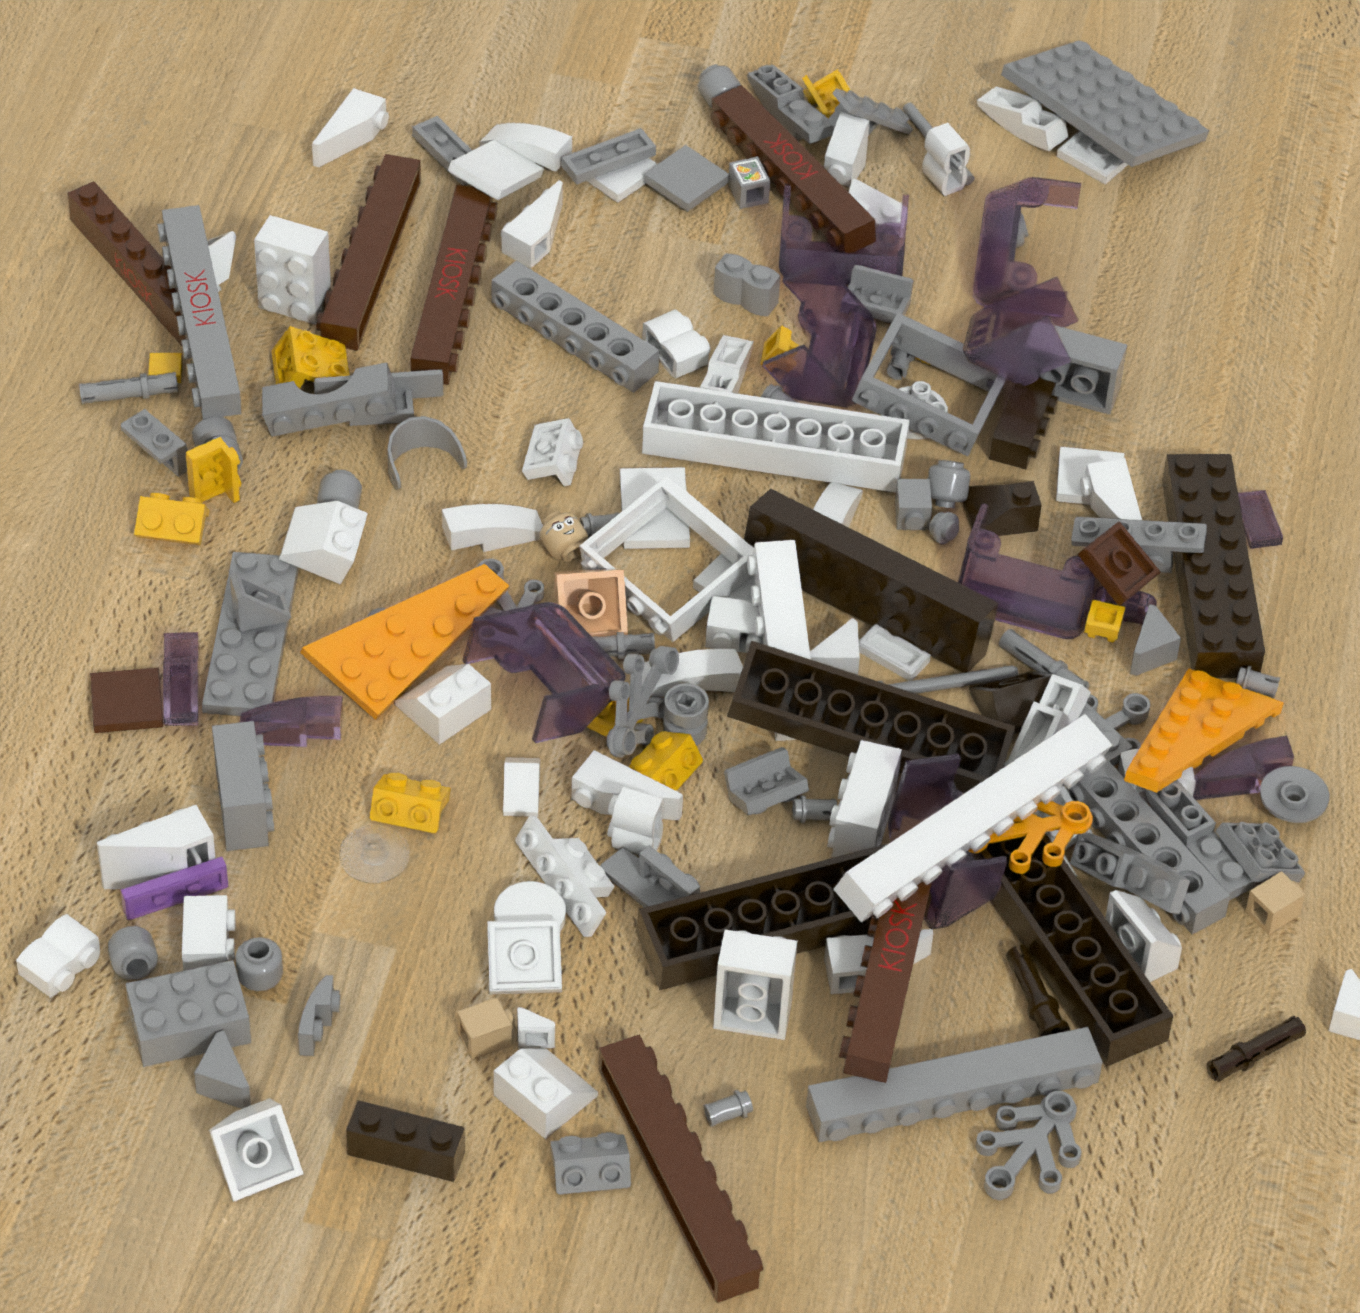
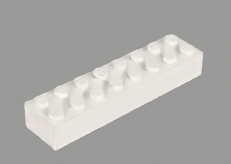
[642,381,910,493]

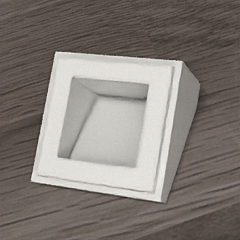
[517,1007,555,1049]

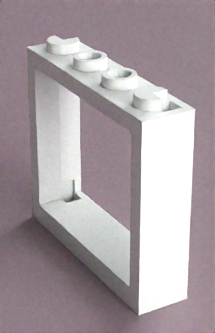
[580,475,754,642]

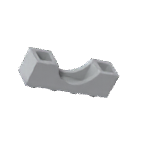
[262,362,396,437]

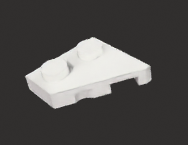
[849,179,908,236]

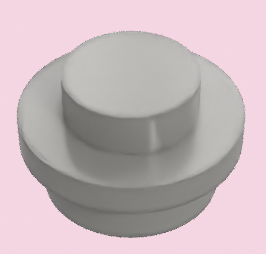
[929,512,959,544]

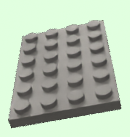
[1001,40,1209,167]

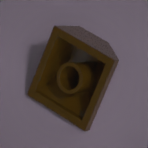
[963,480,1042,539]
[969,671,1052,734]

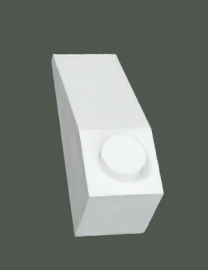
[312,88,389,168]
[1080,458,1142,520]
[571,750,683,820]

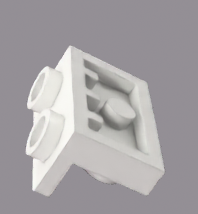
[522,418,583,486]

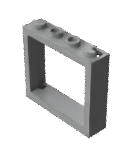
[852,312,1012,456]

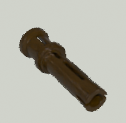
[1006,945,1070,1037]

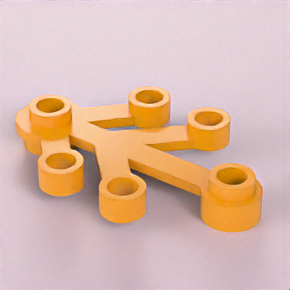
[968,801,1093,874]

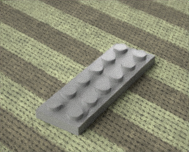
[202,552,299,719]

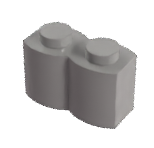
[714,253,780,316]

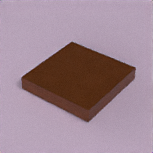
[1077,521,1161,606]
[90,667,163,733]

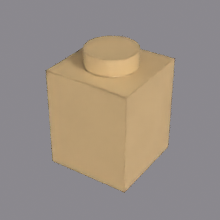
[1245,871,1305,935]
[457,997,516,1060]

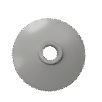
[1260,766,1330,823]

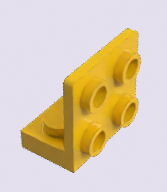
[271,326,350,388]

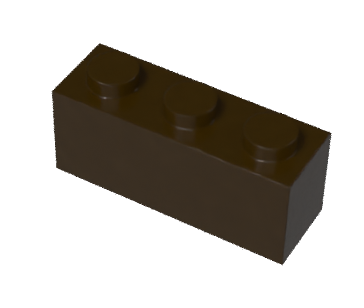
[989,372,1059,470]
[346,1100,465,1182]

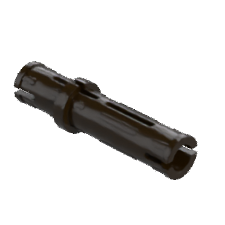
[1206,1015,1306,1082]

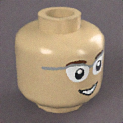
[539,511,588,562]

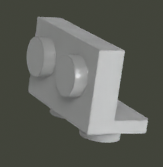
[840,265,914,323]
[121,409,188,477]
[724,747,809,816]
[550,1132,631,1194]

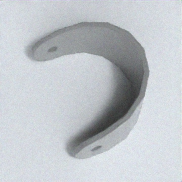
[388,416,467,490]

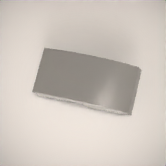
[298,975,341,1056]

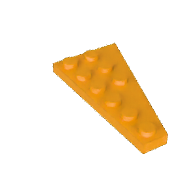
[300,564,509,720]
[1124,668,1284,793]

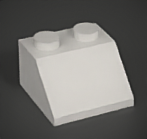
[279,501,368,584]
[395,664,491,745]
[1105,890,1182,982]
[494,1049,598,1139]

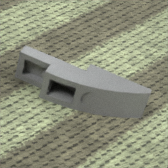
[747,64,834,144]
[1145,780,1256,901]
[1070,832,1190,914]

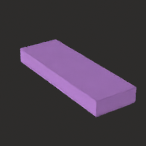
[121,857,228,921]

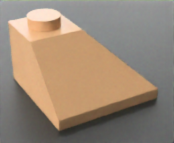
[553,569,628,638]

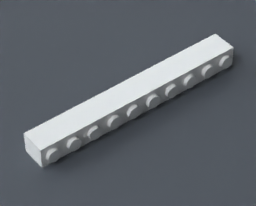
[834,714,1112,922]

